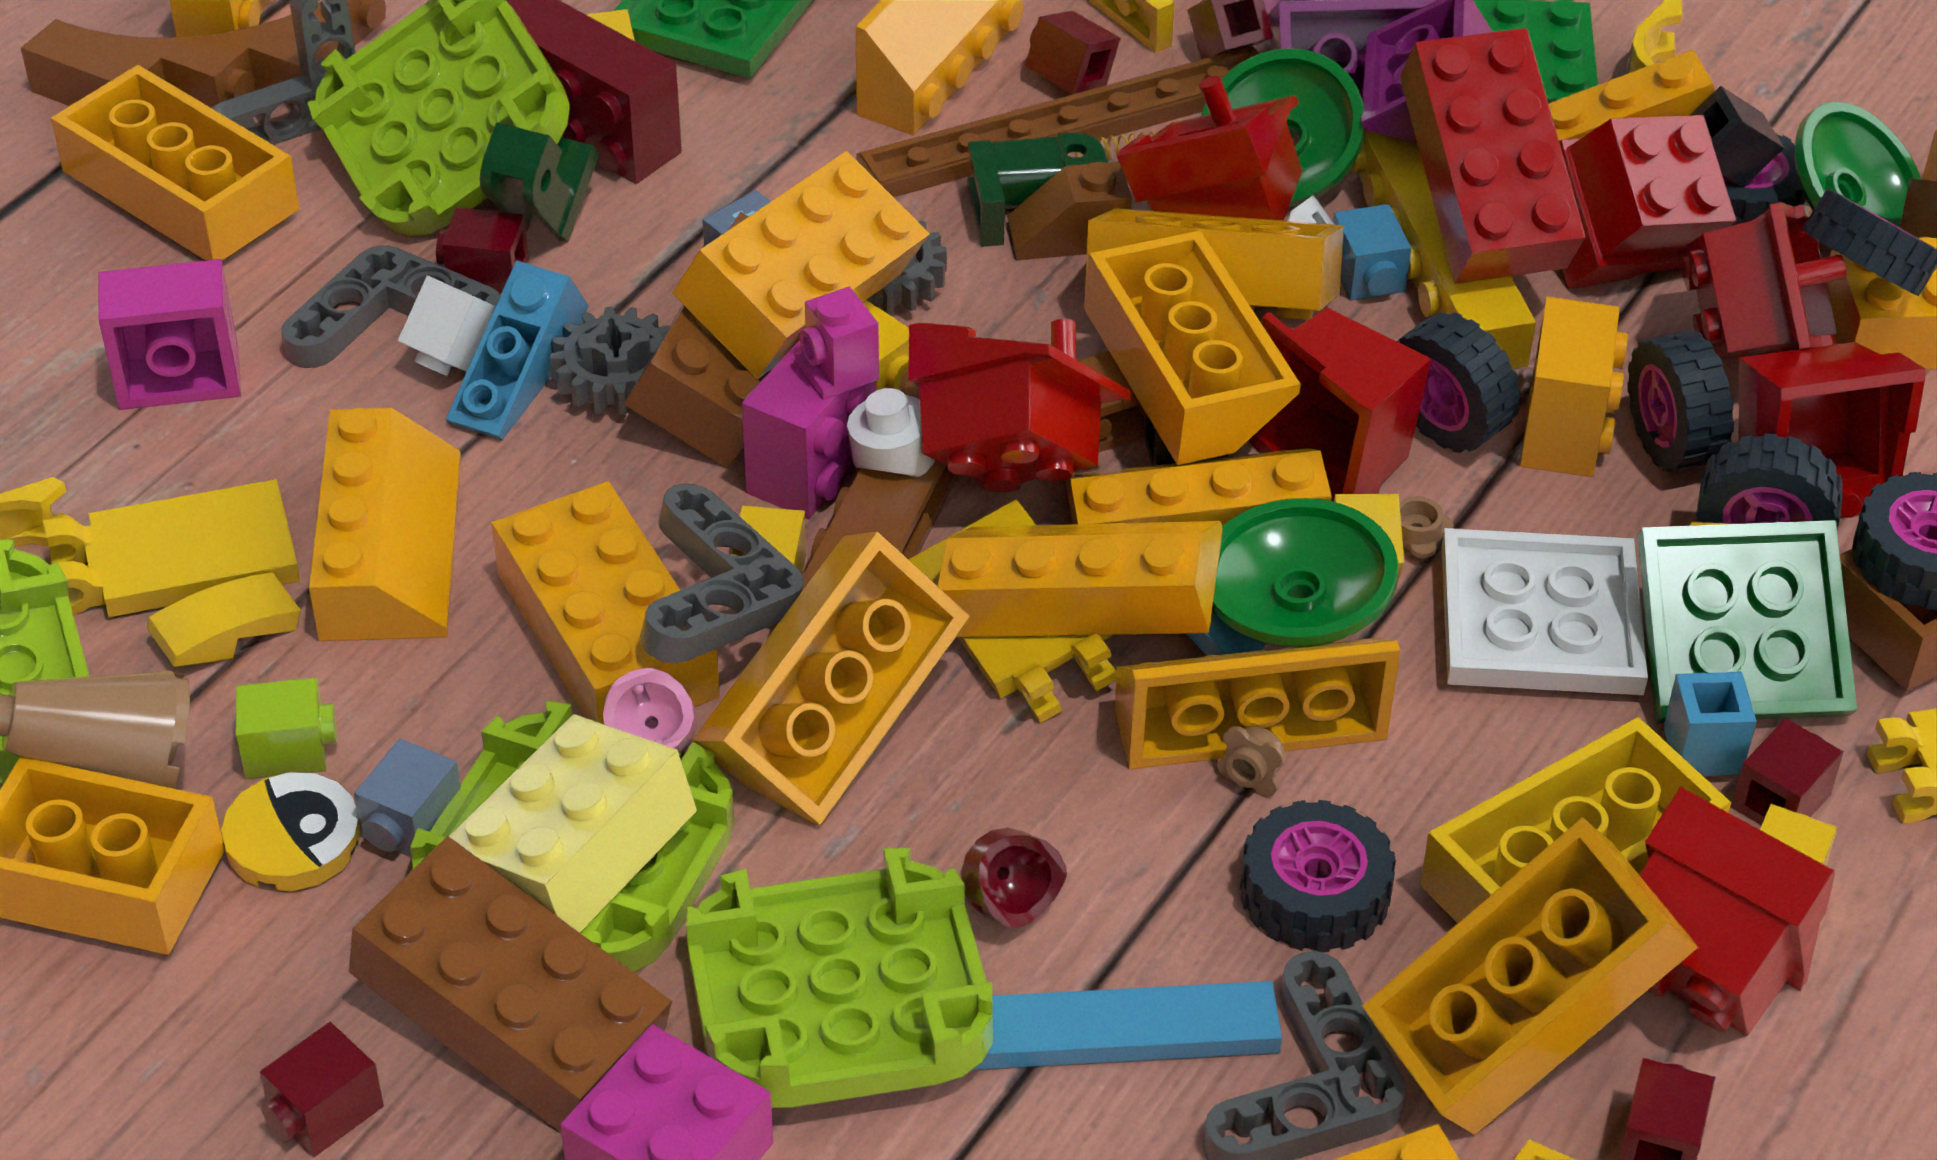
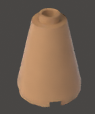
[0,671,190,789]

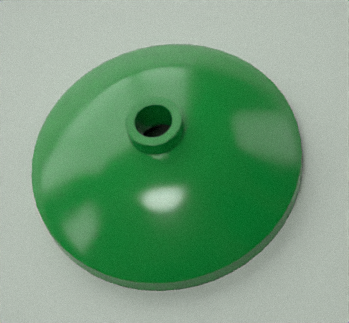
[1201,48,1366,207]
[1794,101,1922,227]
[1212,498,1398,647]

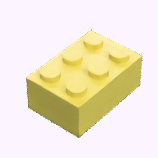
[449,714,697,933]

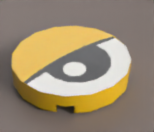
[221,772,361,891]

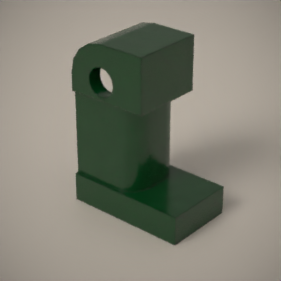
[480,122,600,242]
[967,133,1108,247]

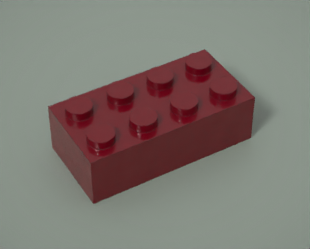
[506,0,682,185]

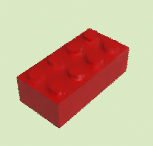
[1400,28,1586,284]

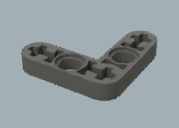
[212,0,355,145]
[281,245,500,368]
[640,483,804,663]
[1203,951,1406,1160]

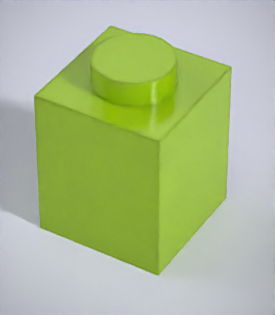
[236,678,338,779]

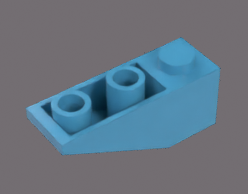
[446,260,589,440]

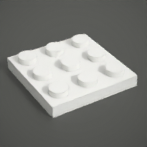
[1442,528,1648,695]

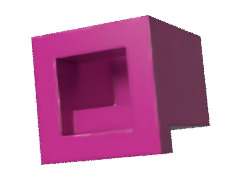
[795,286,879,399]

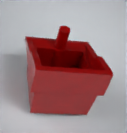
[1117,75,1302,221]
[1559,115,1736,289]
[1681,202,1846,359]
[1248,307,1432,501]
[908,319,1131,493]
[1739,342,1925,518]
[1640,786,1835,1036]

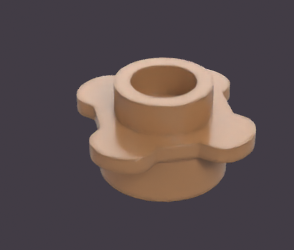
[1399,496,1454,558]
[1217,726,1286,797]

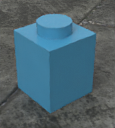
[1333,204,1411,300]
[1664,672,1757,776]

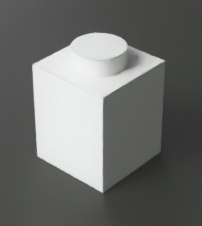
[398,275,496,376]

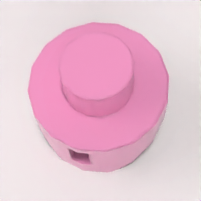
[603,668,697,756]

